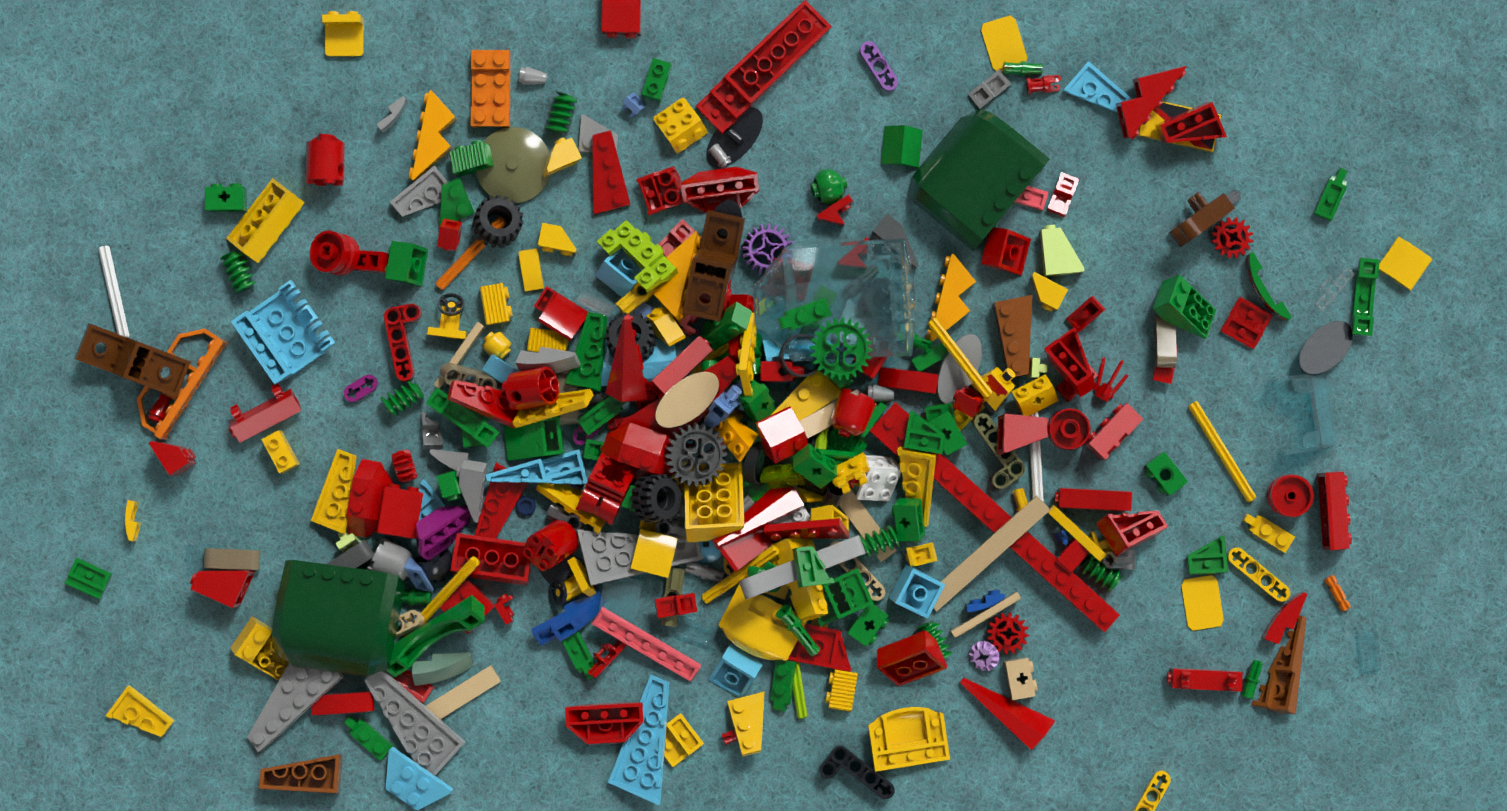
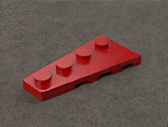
[592,130,631,214]
[447,380,519,428]
[475,462,528,538]
[764,518,849,540]

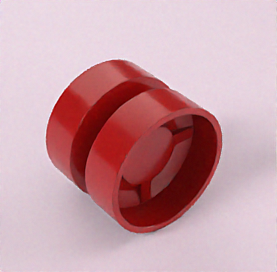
[1048,408,1091,450]

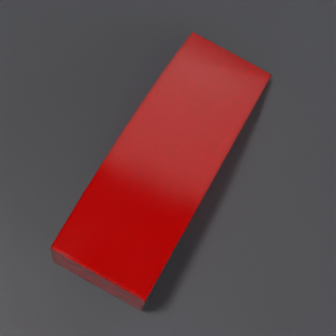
[878,367,938,394]
[1261,592,1307,644]
[311,691,374,715]

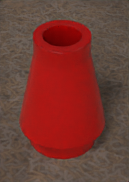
[148,394,171,423]

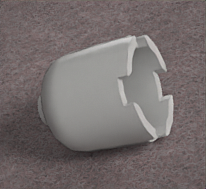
[367,537,414,581]

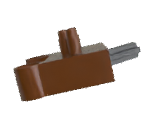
[1169,190,1241,248]

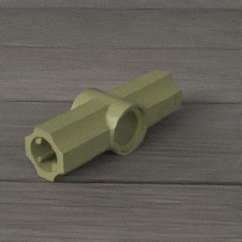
[660,568,685,627]

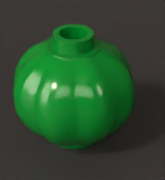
[811,169,847,205]

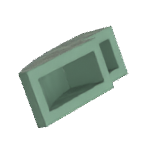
[412,652,473,686]

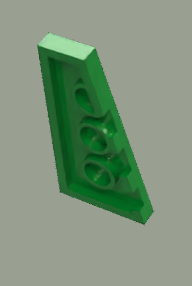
[565,312,607,392]

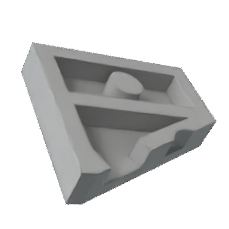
[579,114,618,153]

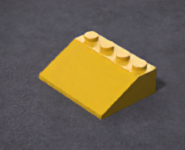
[685,463,744,542]

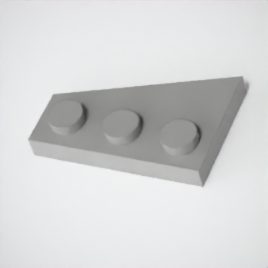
[390,166,448,217]

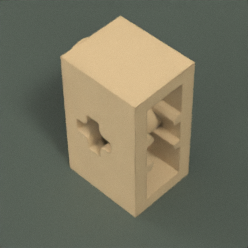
[1004,657,1038,700]

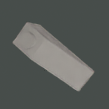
[456,459,487,523]

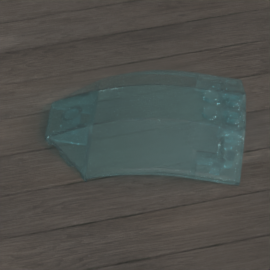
[753,238,916,362]

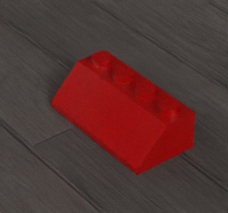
[1317,472,1352,550]
[450,533,532,586]

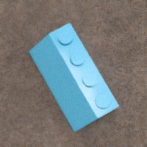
[601,338,676,386]

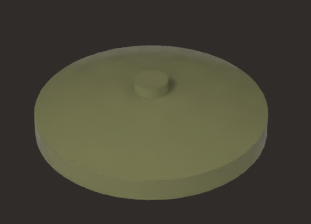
[476,127,551,204]

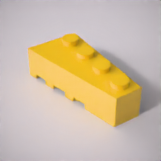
[771,538,828,620]

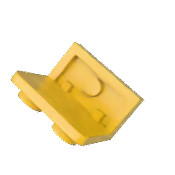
[322,11,364,57]
[653,98,708,154]

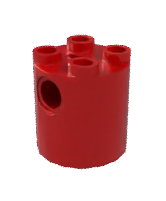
[306,134,345,186]
[502,366,559,410]
[523,520,579,571]

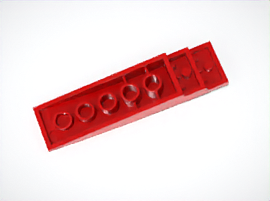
[695,0,832,134]

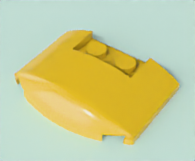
[718,584,807,661]
[868,707,950,772]

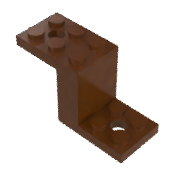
[682,210,746,322]
[74,323,191,398]

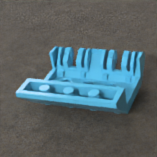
[231,280,336,384]

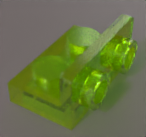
[760,464,807,489]

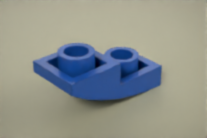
[965,590,1005,612]

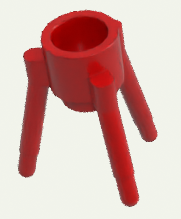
[1093,358,1128,402]

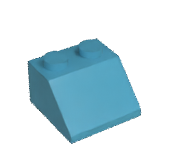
[595,248,642,298]
[889,564,945,619]
[708,643,763,698]

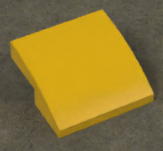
[1379,236,1432,291]
[631,529,678,578]
[664,713,704,767]

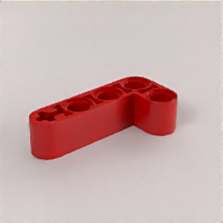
[384,304,422,382]

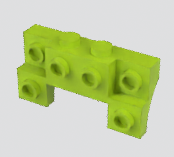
[596,220,678,293]

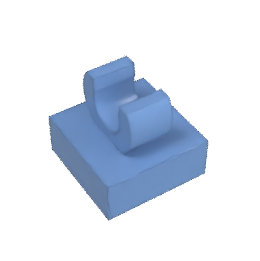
[622,92,648,118]

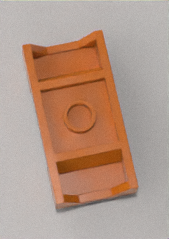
[471,50,511,128]

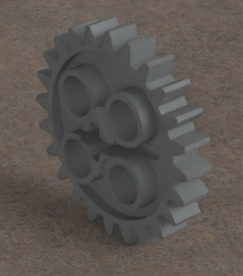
[664,423,727,487]

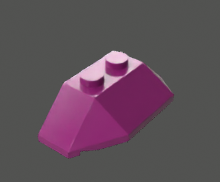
[415,505,470,561]

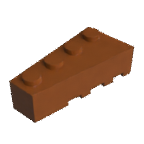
[993,295,1032,377]
[259,754,343,794]

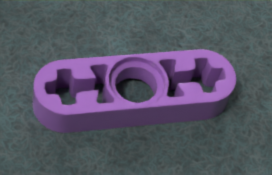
[860,41,898,91]

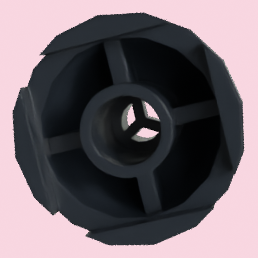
[414,548,452,583]

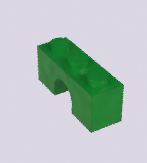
[701,302,752,351]

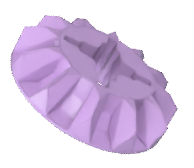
[969,641,999,671]

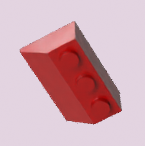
[877,630,947,687]

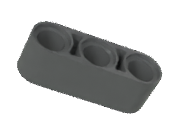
[327,540,374,568]

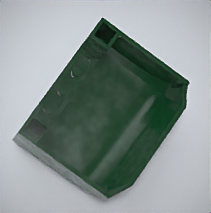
[907,109,1050,251]
[272,560,406,677]

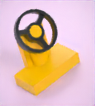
[427,293,468,340]
[549,557,596,606]

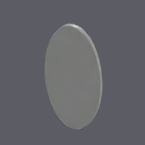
[937,334,982,403]

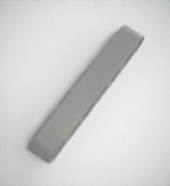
[739,535,866,599]

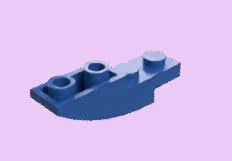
[531,588,606,645]

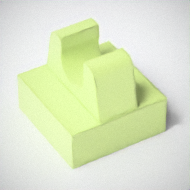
[1026,358,1048,378]
[336,532,360,553]

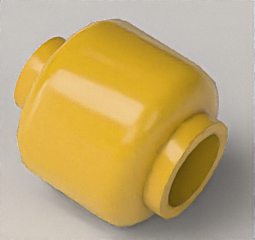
[483,332,511,360]

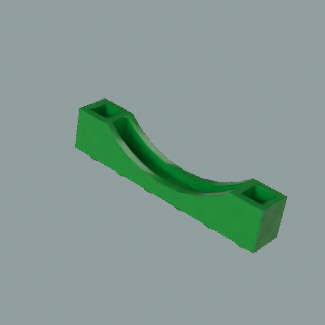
[387,595,485,677]

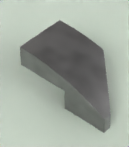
[421,412,443,450]

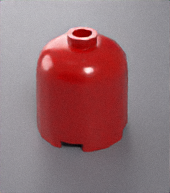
[831,389,877,438]

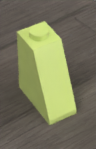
[1040,225,1084,277]

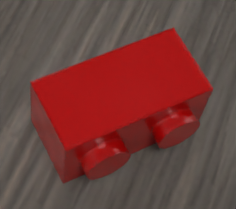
[534,286,557,312]

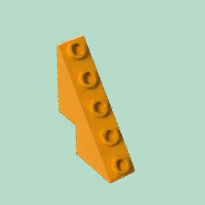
[409,90,457,182]
[653,231,702,323]
[925,254,976,342]
[703,409,759,462]

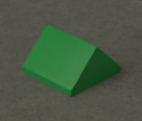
[881,125,923,168]

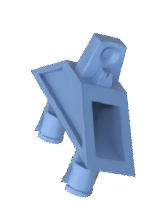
[704,378,743,428]

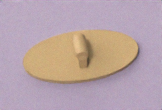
[655,372,719,428]

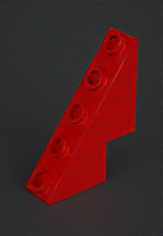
[1115,66,1186,140]

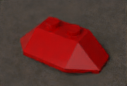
[681,167,759,213]
[601,422,674,476]
[346,459,394,538]
[565,702,644,744]

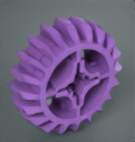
[742,223,794,275]

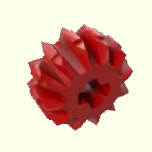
[392,449,417,483]

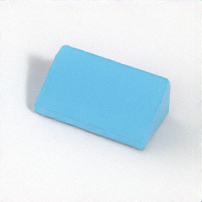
[482,354,518,383]

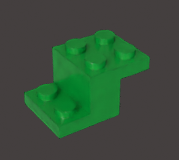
[816,568,874,626]

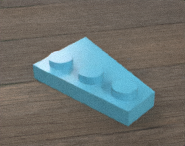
[1063,61,1132,114]

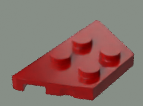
[787,624,851,672]

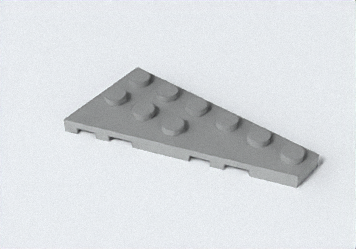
[577,529,703,586]
[247,664,344,752]
[365,671,465,776]

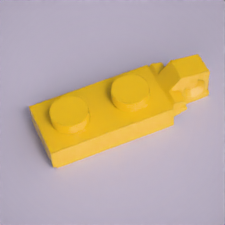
[1242,514,1295,553]

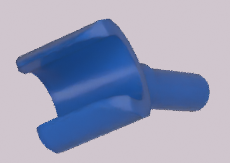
[1054,529,1068,545]

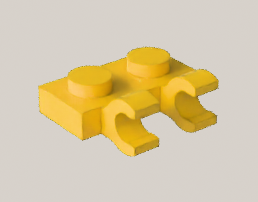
[832,453,870,494]

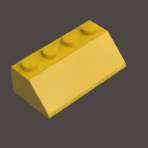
[226,178,305,263]

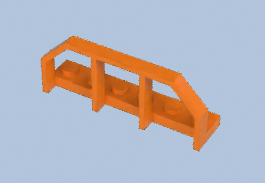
[137,328,229,440]

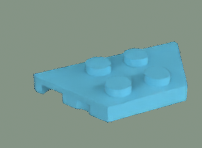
[385,747,453,811]

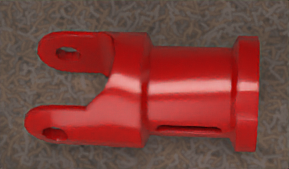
[1026,75,1061,95]

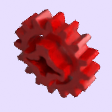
[1211,217,1253,259]
[987,612,1029,654]

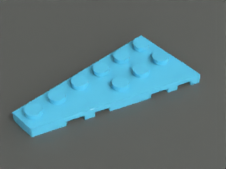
[608,675,670,805]

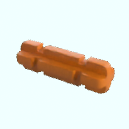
[1324,575,1351,611]

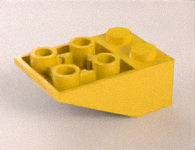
[230,616,289,680]

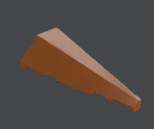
[1252,615,1307,715]

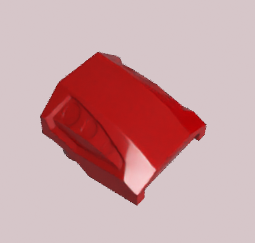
[636,166,684,215]

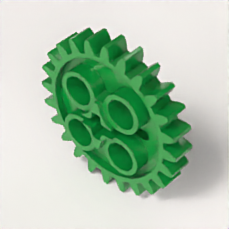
[809,317,873,380]

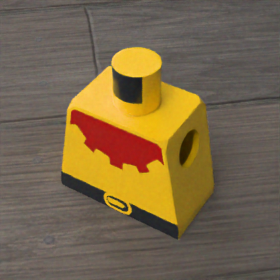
[969,367,1015,414]

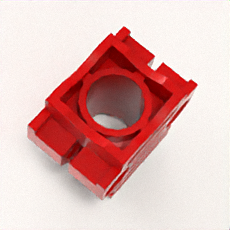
[576,453,637,525]

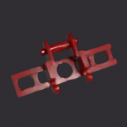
[588,640,627,678]

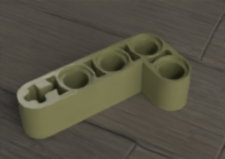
[972,413,1025,489]

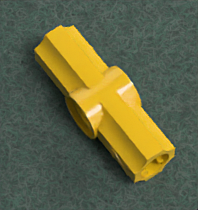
[615,282,664,315]

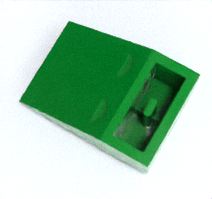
[1153,274,1216,339]
[504,415,565,461]

